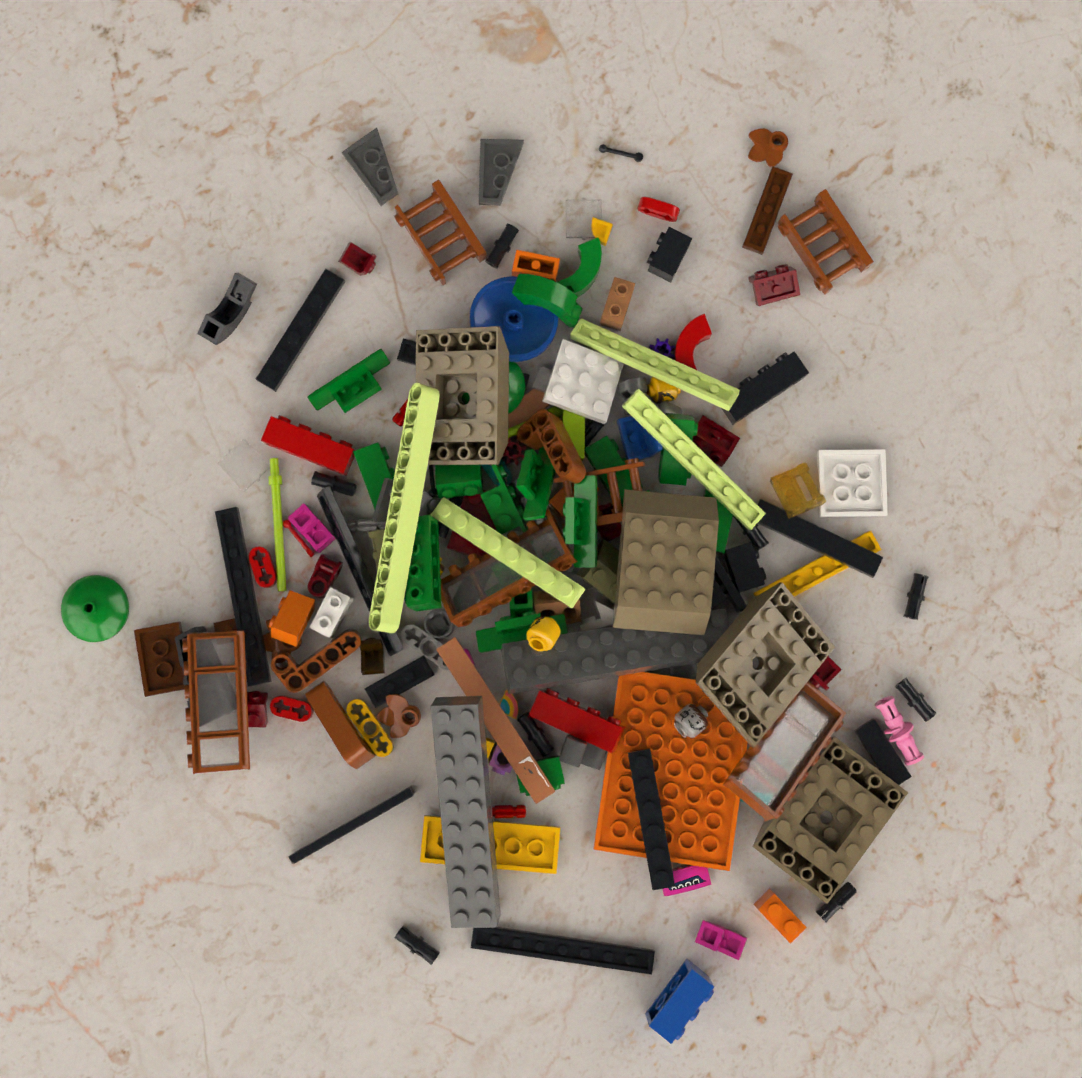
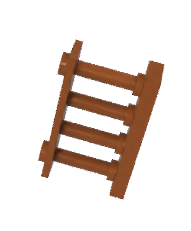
[394,180,487,285]
[778,189,874,295]
[553,458,645,528]

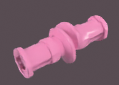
[875,696,924,766]

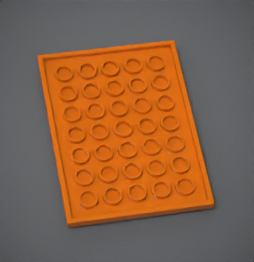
[594,672,748,871]

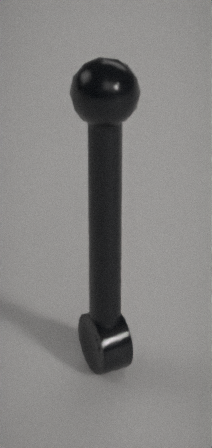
[599,144,643,162]
[428,465,438,497]

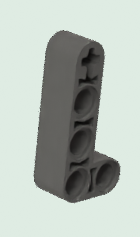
[559,734,606,770]

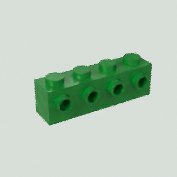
[404,515,442,612]

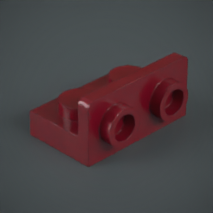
[748,264,800,306]
[692,415,740,467]

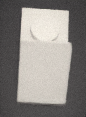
[579,601,614,631]

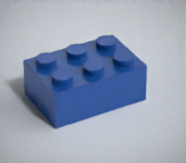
[645,959,714,1044]

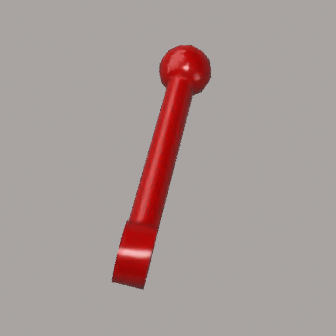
[283,519,315,557]

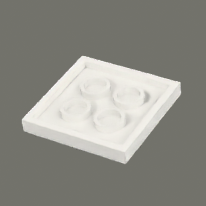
[542,339,624,424]
[817,449,888,517]

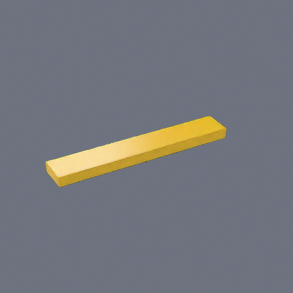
[753,530,882,597]

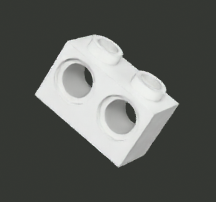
[309,587,354,638]

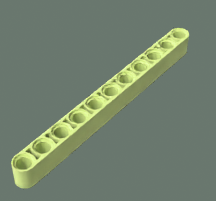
[369,383,440,633]

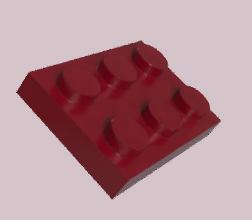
[447,490,498,557]

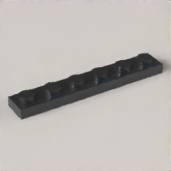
[256,269,345,392]
[628,748,675,890]

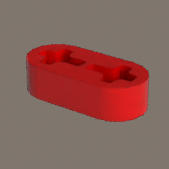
[637,197,680,222]
[249,546,277,588]
[270,696,314,722]

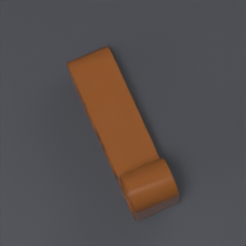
[517,409,586,484]
[271,629,361,693]
[305,681,376,769]

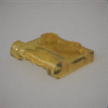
[770,463,826,518]

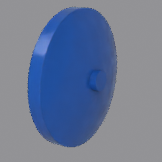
[470,276,558,362]

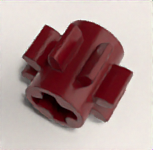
[502,438,526,466]

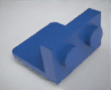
[617,416,663,460]

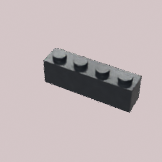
[721,351,809,425]

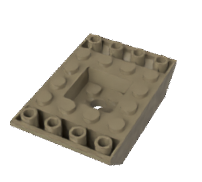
[416,326,509,465]
[695,583,835,747]
[752,736,908,904]

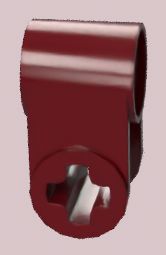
[307,554,343,599]

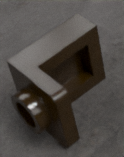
[359,638,385,675]

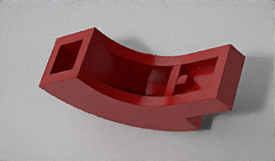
[673,313,712,370]

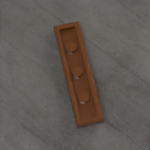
[742,166,793,255]

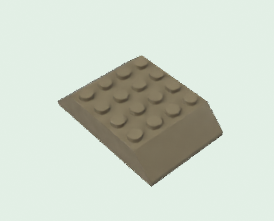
[613,490,719,635]

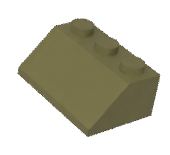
[576,539,619,604]

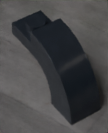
[197,273,257,345]

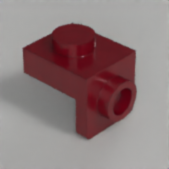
[338,242,377,276]
[597,503,621,542]
[808,656,842,691]
[247,691,268,728]

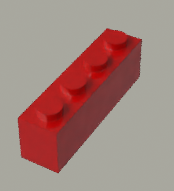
[261,415,355,477]
[529,688,625,753]

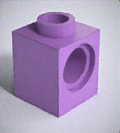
[489,745,512,775]

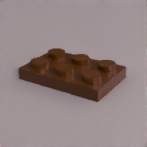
[134,622,185,697]

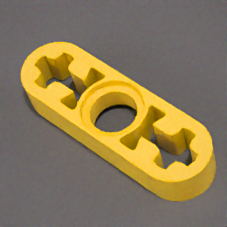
[346,699,394,757]

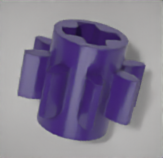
[649,338,675,359]

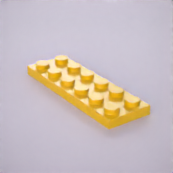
[420,815,560,874]

